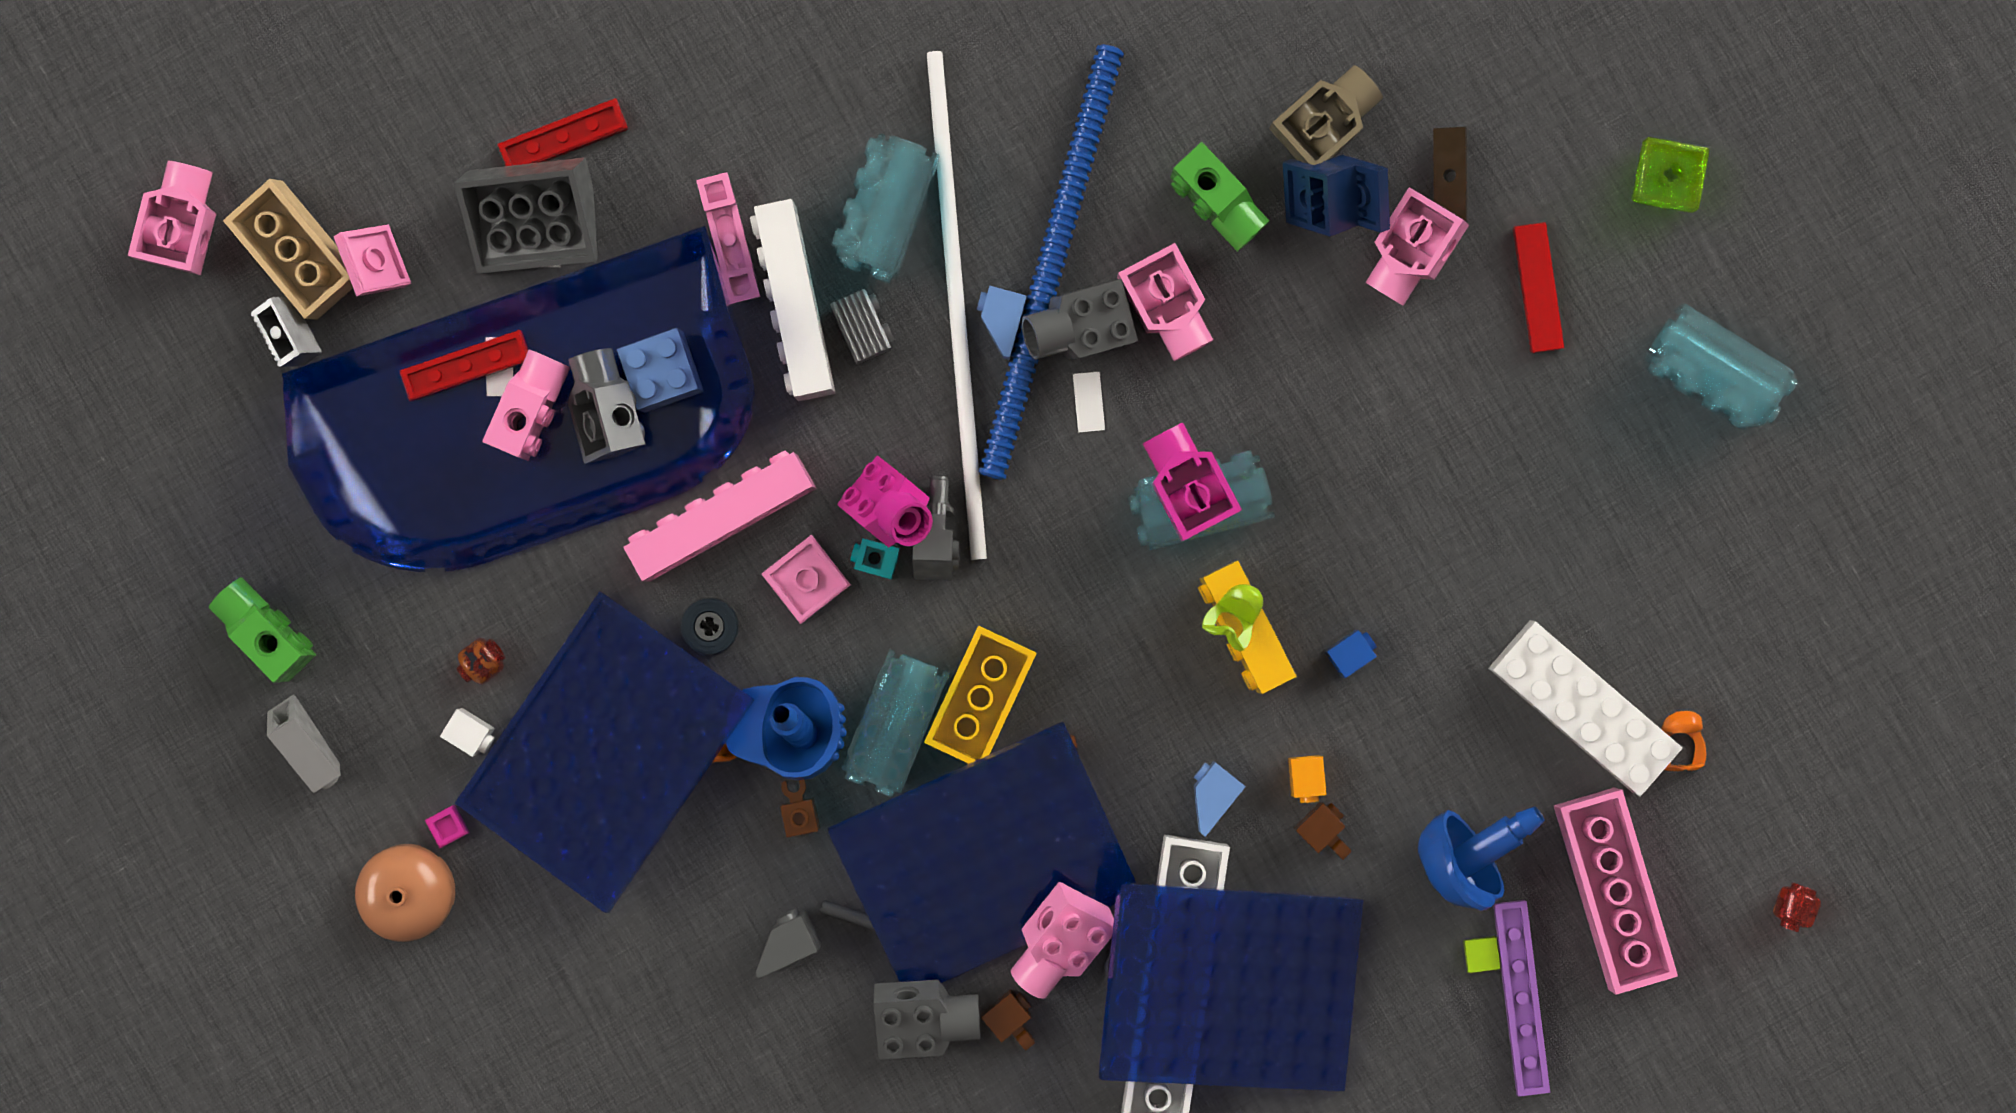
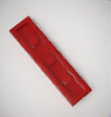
[497,98,629,166]
[1513,222,1565,354]
[399,330,528,401]

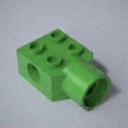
[1170,142,1270,252]
[209,577,316,683]

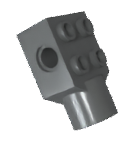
[1022,279,1138,360]
[568,348,645,464]
[874,980,981,1060]

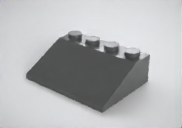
[454,157,598,274]

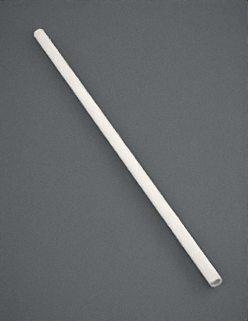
[927,51,987,560]

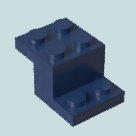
[1283,155,1390,237]

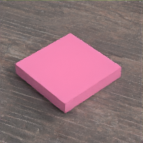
[334,224,411,297]
[762,535,851,624]

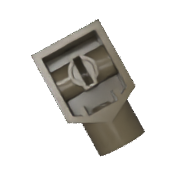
[1269,65,1383,165]

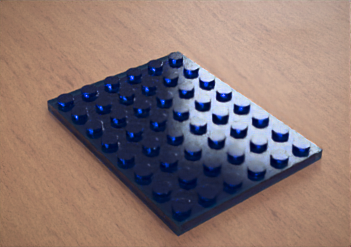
[455,591,755,913]
[827,722,1141,983]
[1098,882,1363,1091]

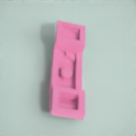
[696,172,760,305]

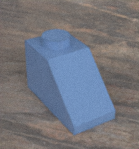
[977,286,1027,360]
[1193,761,1246,837]

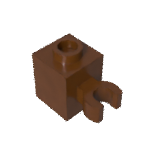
[780,780,821,838]
[1293,801,1352,860]
[981,989,1036,1051]

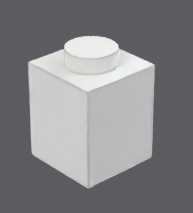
[440,708,495,757]

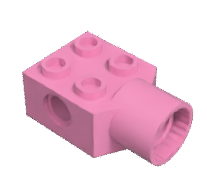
[128,161,216,275]
[1365,187,1469,306]
[1117,243,1213,361]
[482,350,570,461]
[1011,882,1118,999]

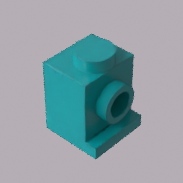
[850,538,901,580]

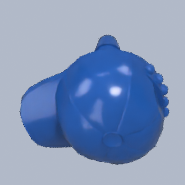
[726,677,847,780]
[1418,806,1545,911]

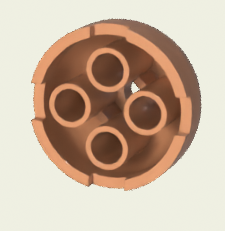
[355,844,455,942]

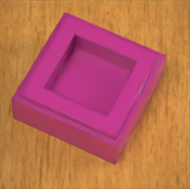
[425,805,470,848]

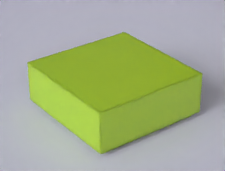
[1463,936,1501,973]

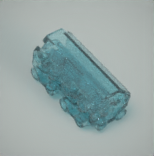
[832,134,940,283]
[1645,303,1798,430]
[1128,450,1275,551]
[841,649,950,797]

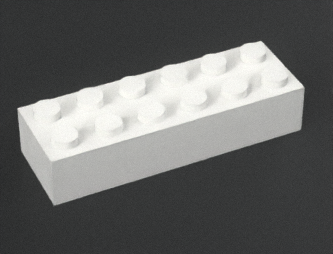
[750,199,836,401]
[1488,620,1682,797]

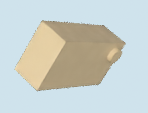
[223,179,353,320]

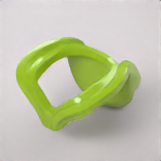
[1202,584,1263,651]

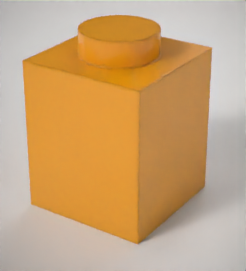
[1288,755,1327,803]

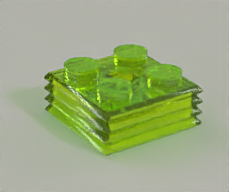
[1632,137,1709,213]

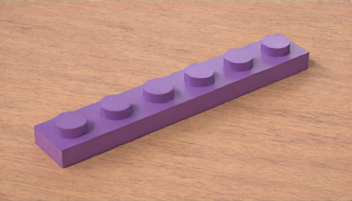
[1493,900,1550,1097]

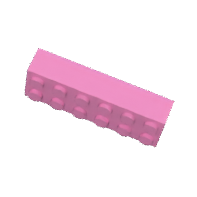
[623,450,817,582]
[1553,787,1678,995]

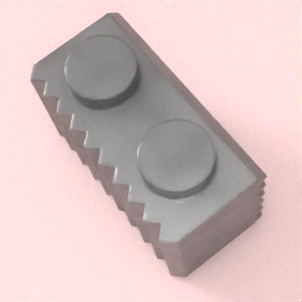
[830,289,895,365]
[251,296,322,367]

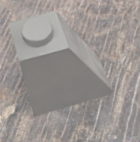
[267,694,340,793]

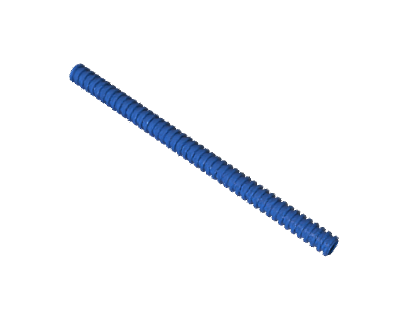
[979,44,1124,480]

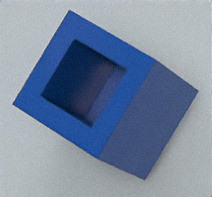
[1324,630,1377,678]

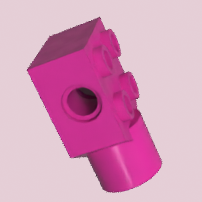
[1143,423,1242,542]
[837,455,933,548]

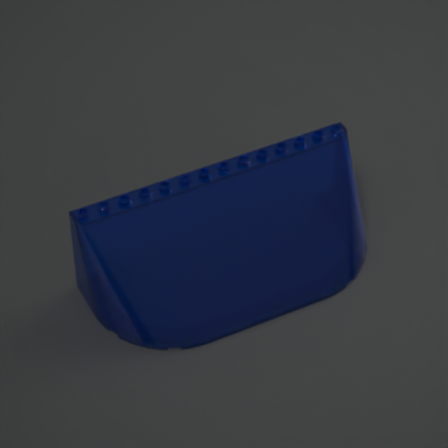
[282,226,755,572]

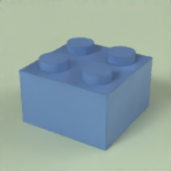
[617,328,704,413]

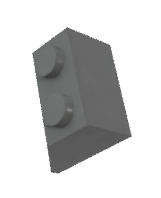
[756,908,822,979]

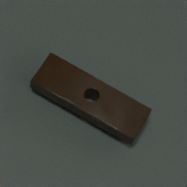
[1433,127,1467,223]

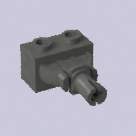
[913,476,959,581]

